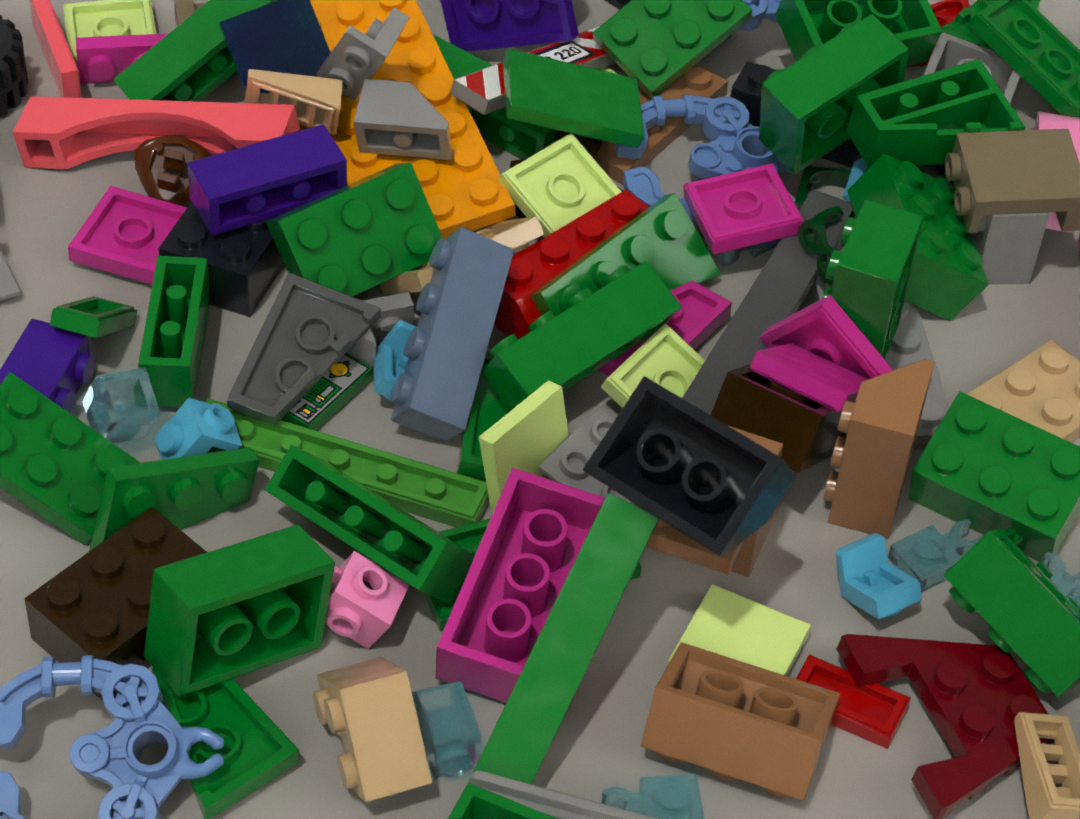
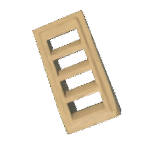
[245,69,343,135]
[1014,712,1080,819]

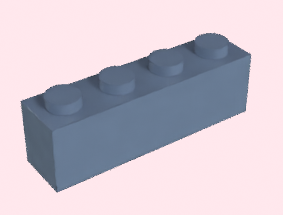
[390,227,514,442]

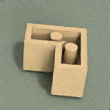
[313,657,432,802]

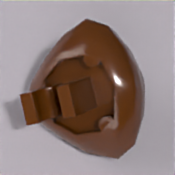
[134,135,213,206]

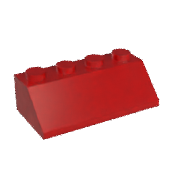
[494,189,649,339]

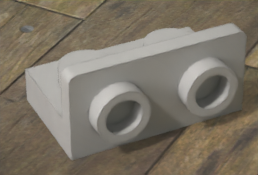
[317,7,410,100]

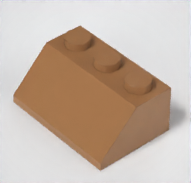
[823,359,935,539]
[640,642,840,801]

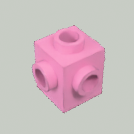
[325,551,410,649]

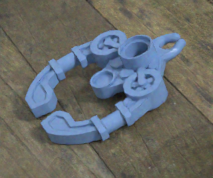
[614,94,790,224]
[0,655,224,819]

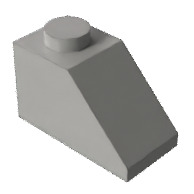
[354,79,453,160]

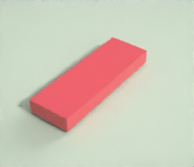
[30,0,82,98]

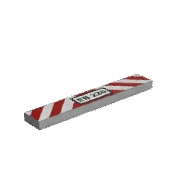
[451,25,616,115]

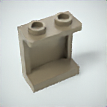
[945,129,1080,233]

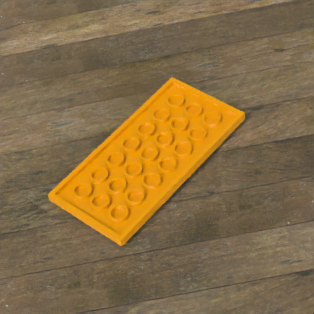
[248,0,516,240]

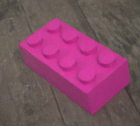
[435,468,605,703]

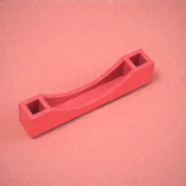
[12,96,301,169]

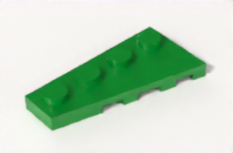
[530,193,721,316]

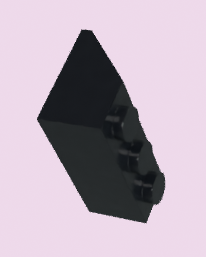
[582,376,797,558]

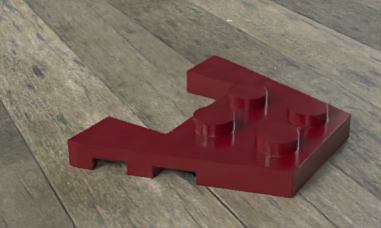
[836,634,1054,819]

